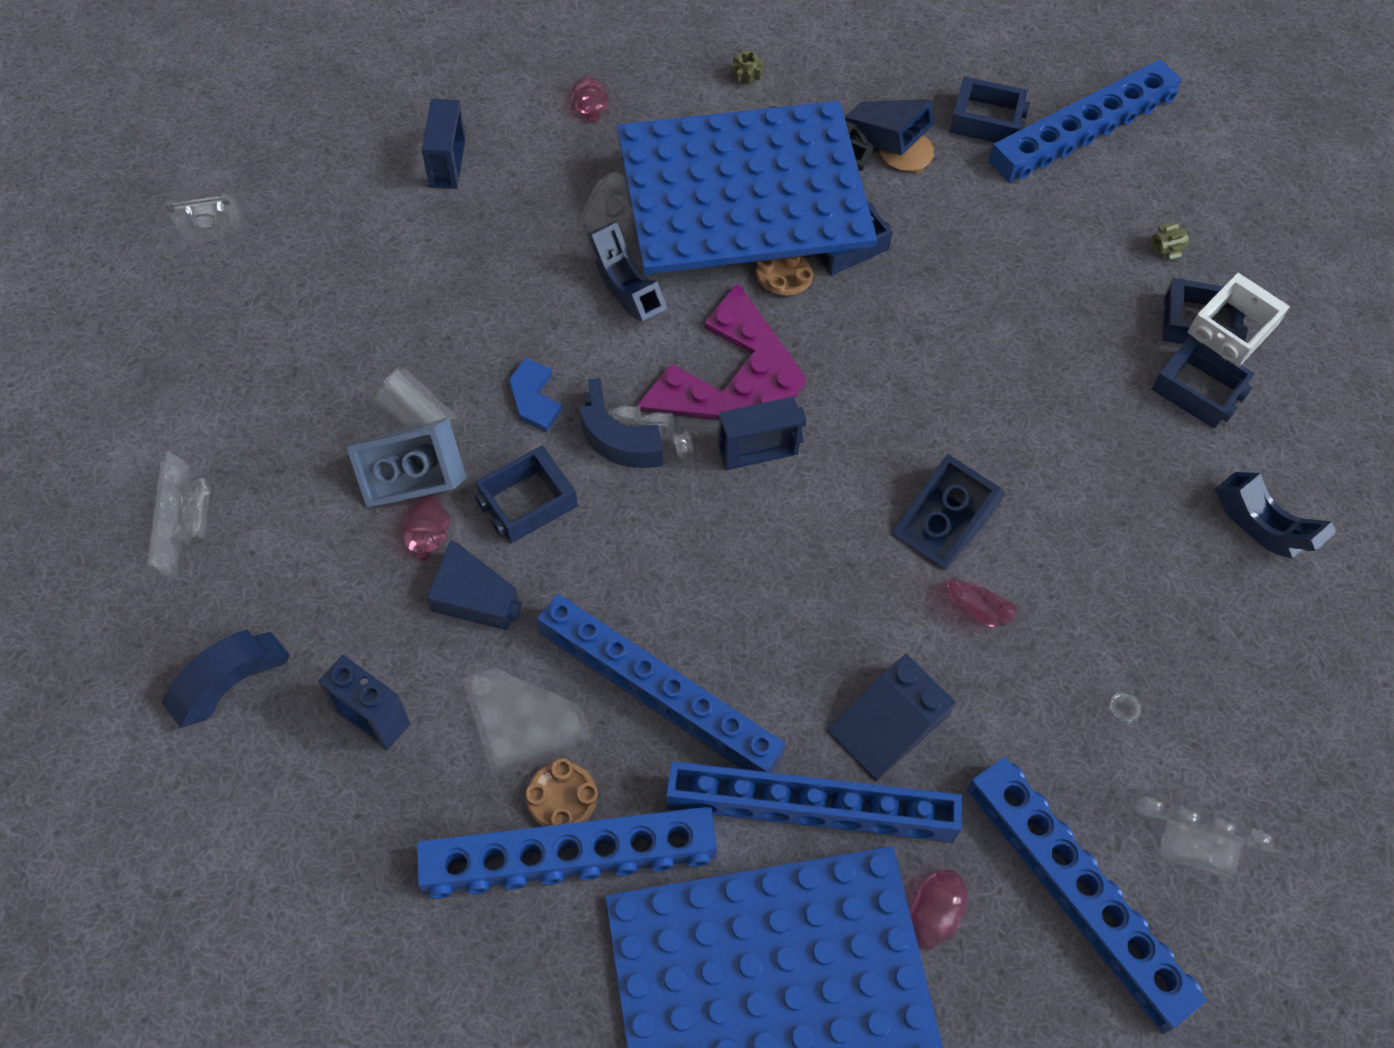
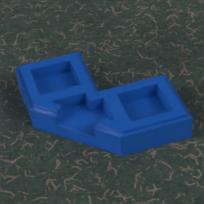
[509,357,563,432]

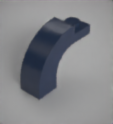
[587,222,668,322]
[579,378,663,468]
[1215,471,1336,558]
[162,629,290,728]

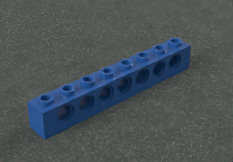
[989,59,1182,183]
[537,594,786,773]
[966,757,1207,1034]
[667,761,962,843]
[417,807,717,899]

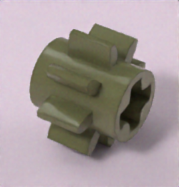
[730,50,764,85]
[1151,223,1189,260]

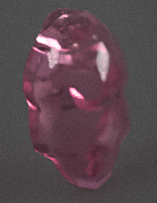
[572,75,609,122]
[403,494,450,559]
[946,579,1017,627]
[910,869,967,950]

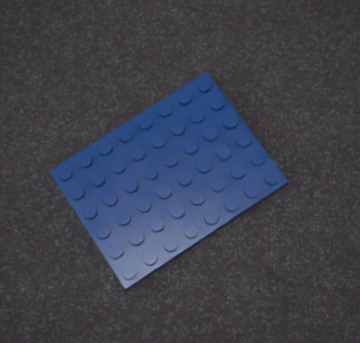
[617,101,877,275]
[605,846,943,1048]

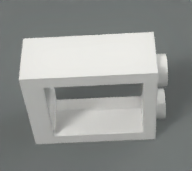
[1187,273,1290,368]

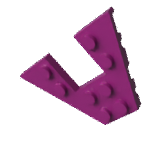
[637,284,807,420]

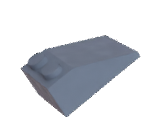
[346,418,467,508]

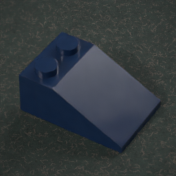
[892,453,1005,570]
[828,653,956,781]

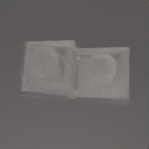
[608,406,674,440]

